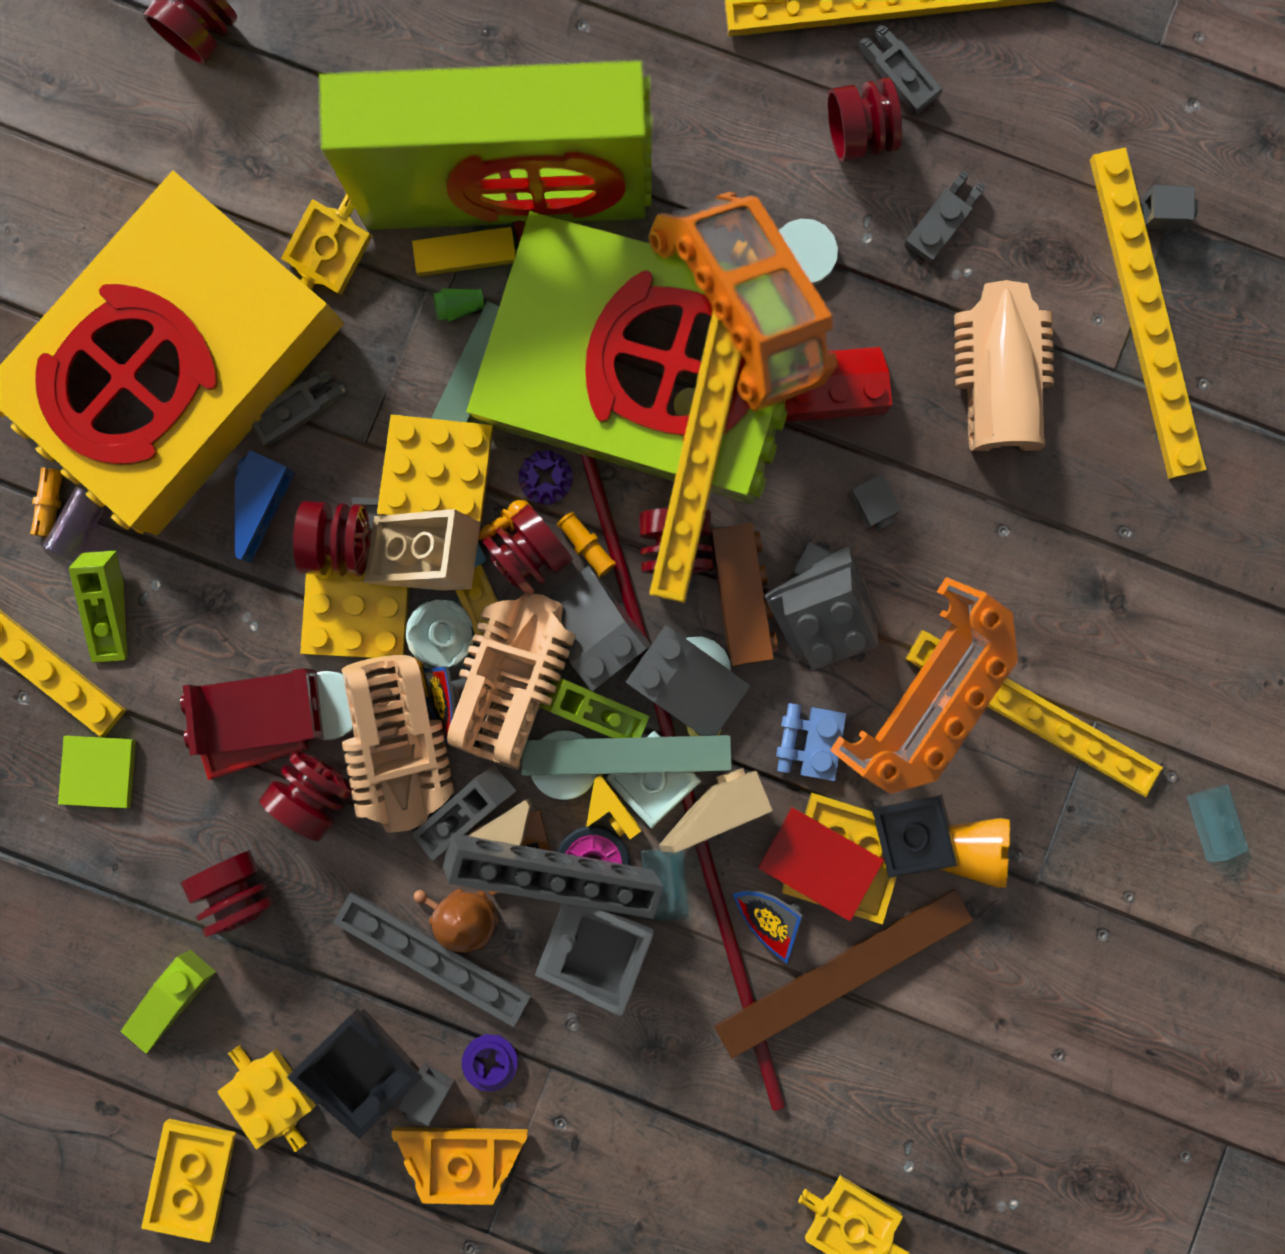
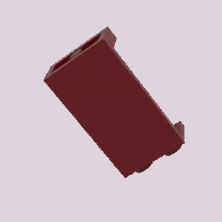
[180,668,324,755]

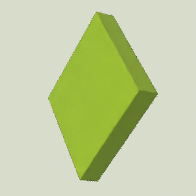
[58,736,136,808]

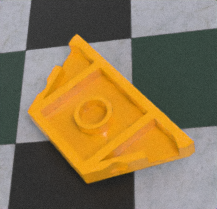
[392,1127,528,1205]

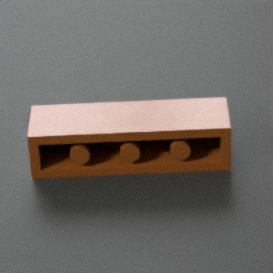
[710,523,778,667]

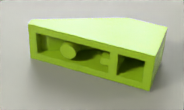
[68,551,128,662]
[539,678,650,738]
[120,950,216,1054]

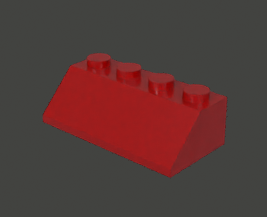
[785,347,892,422]

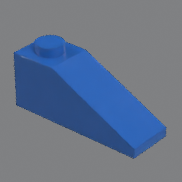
[235,450,295,563]

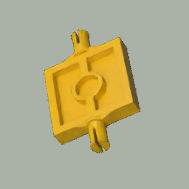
[281,194,373,295]
[217,1045,316,1152]
[798,1175,910,1254]

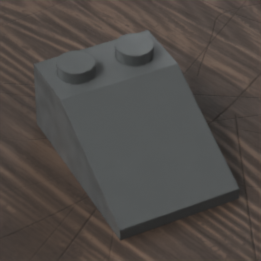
[549,566,651,691]
[626,625,751,736]

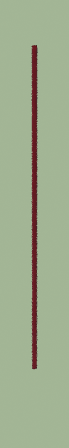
[499,170,785,1111]

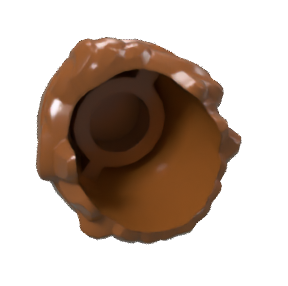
[429,889,499,954]

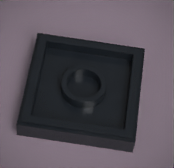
[872,794,959,878]

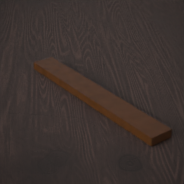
[714,889,973,1059]

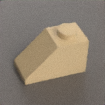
[469,798,532,846]

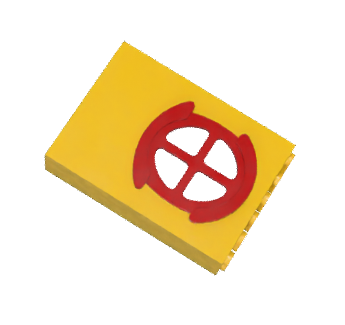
[0,170,345,536]

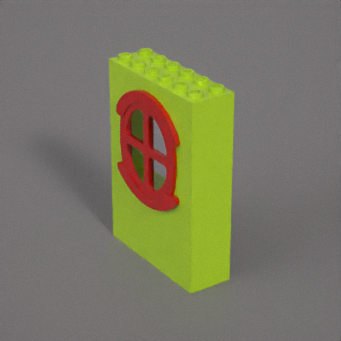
[319,61,652,230]
[466,211,805,505]

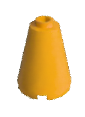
[940,818,1010,888]

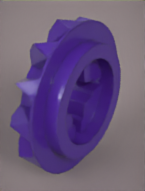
[519,450,573,504]
[462,1033,518,1091]

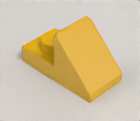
[586,774,641,839]

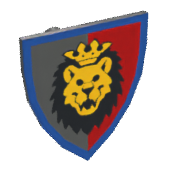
[423,666,467,746]
[732,890,806,964]

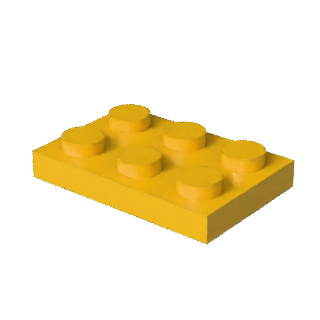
[141,1119,237,1243]

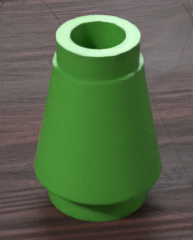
[433,288,484,322]

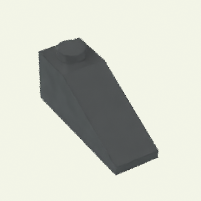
[411,764,516,861]

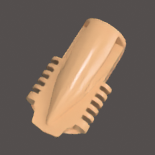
[954,280,1054,451]
[447,593,576,770]
[342,655,454,833]

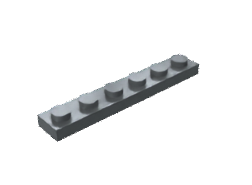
[333,891,532,1027]

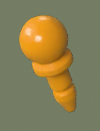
[478,500,533,540]

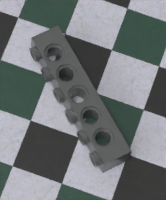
[443,833,664,919]

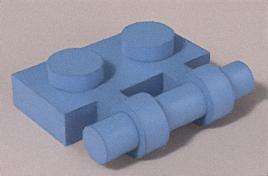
[776,703,846,781]

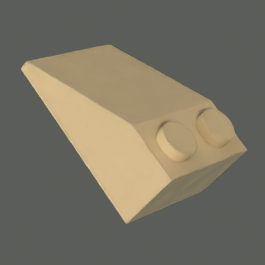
[364,509,481,590]
[659,768,773,853]

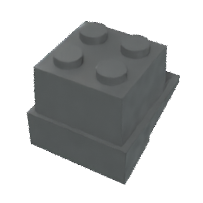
[765,546,882,671]
[535,903,653,1016]

